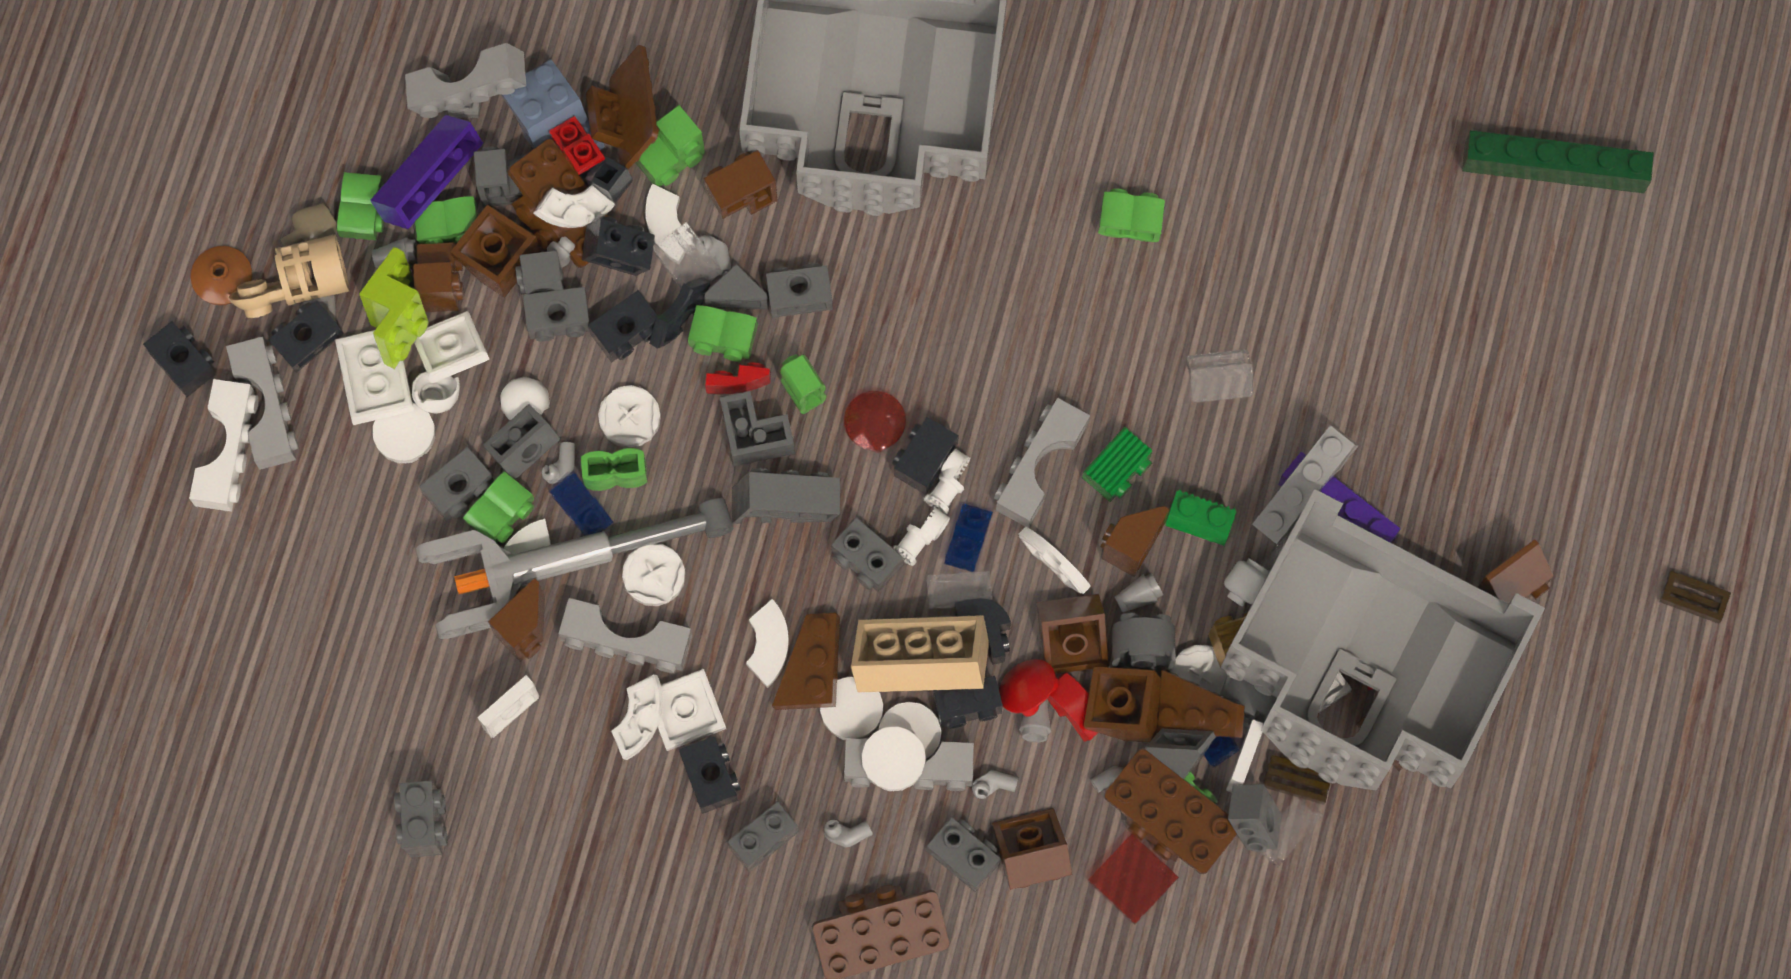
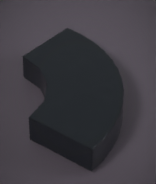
[649,277,710,349]

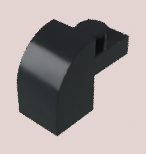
[579,155,633,204]
[954,598,1011,665]

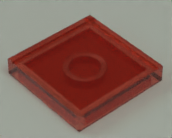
[1088,834,1179,925]

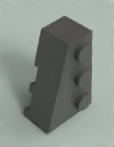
[732,468,840,524]

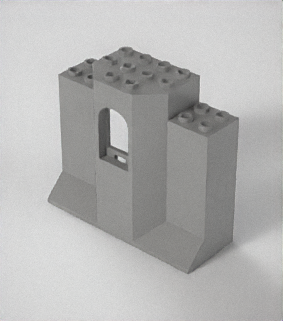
[739,0,1007,216]
[1220,489,1545,791]

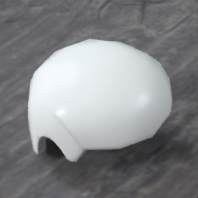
[412,371,460,414]
[500,377,550,420]

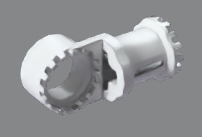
[924,449,970,514]
[892,508,950,566]

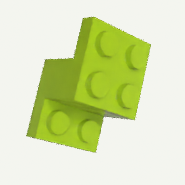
[359,247,428,369]

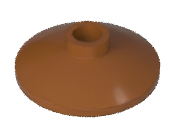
[190,246,253,305]

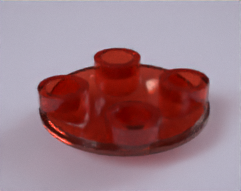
[844,391,906,453]

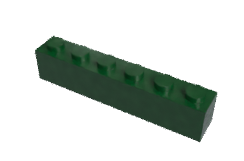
[1462,130,1654,194]

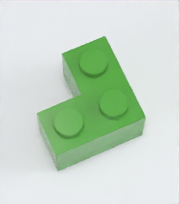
[635,105,705,187]

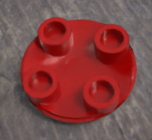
[999,659,1059,717]

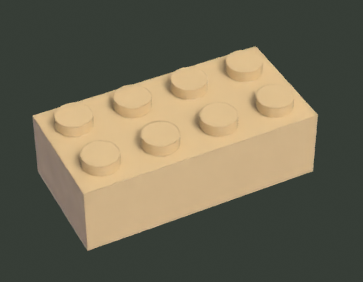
[851,616,989,692]

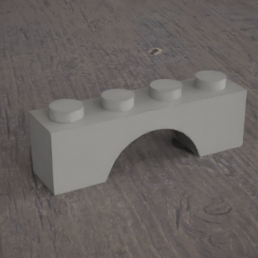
[405,43,526,118]
[226,337,299,470]
[994,398,1090,528]
[1252,425,1359,544]
[558,598,693,673]
[844,738,974,791]

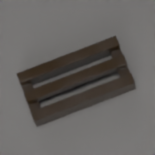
[1659,571,1731,624]
[1264,755,1330,805]

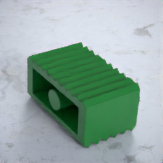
[1082,427,1152,502]
[1165,490,1236,546]

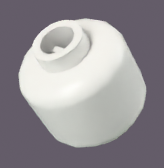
[1224,558,1270,607]

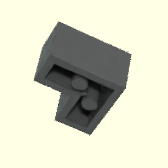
[474,147,527,207]
[720,391,795,466]

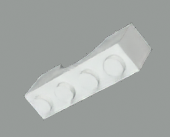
[189,379,258,512]

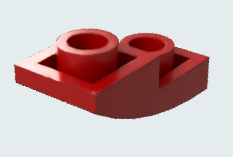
[549,116,605,175]
[705,362,771,395]
[1047,672,1098,741]

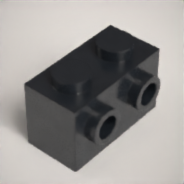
[582,217,655,276]
[892,417,959,495]
[933,676,1003,729]

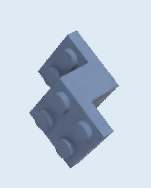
[501,59,605,150]

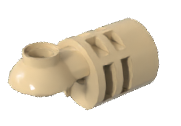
[228,234,350,318]

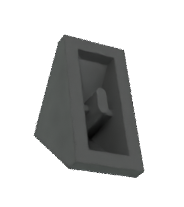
[705,264,768,309]
[1146,728,1216,779]

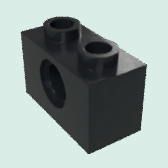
[588,290,658,363]
[269,300,344,373]
[143,321,216,397]
[679,736,741,814]

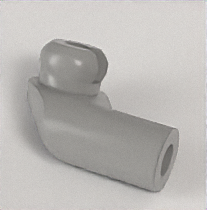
[542,442,575,484]
[824,820,873,847]

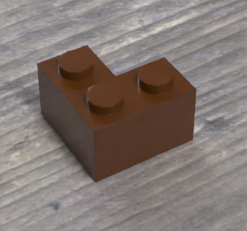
[703,150,778,219]
[414,243,464,312]

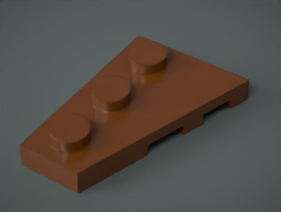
[772,613,840,710]
[1157,670,1245,738]

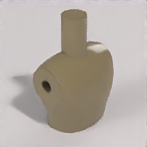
[280,203,337,246]

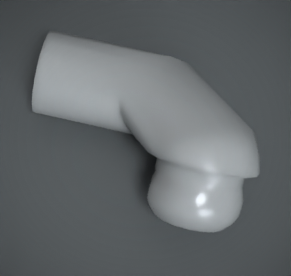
[696,235,732,275]
[547,236,575,267]
[1090,766,1124,793]
[972,770,1019,799]

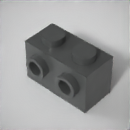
[831,518,904,592]
[926,817,1001,892]

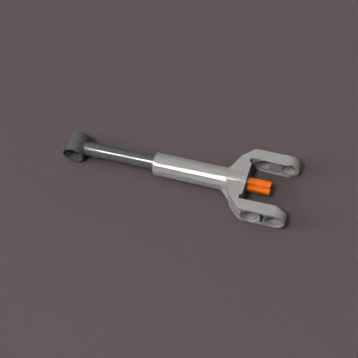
[416,498,734,639]

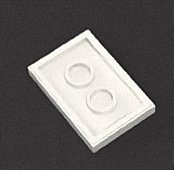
[335,330,414,425]

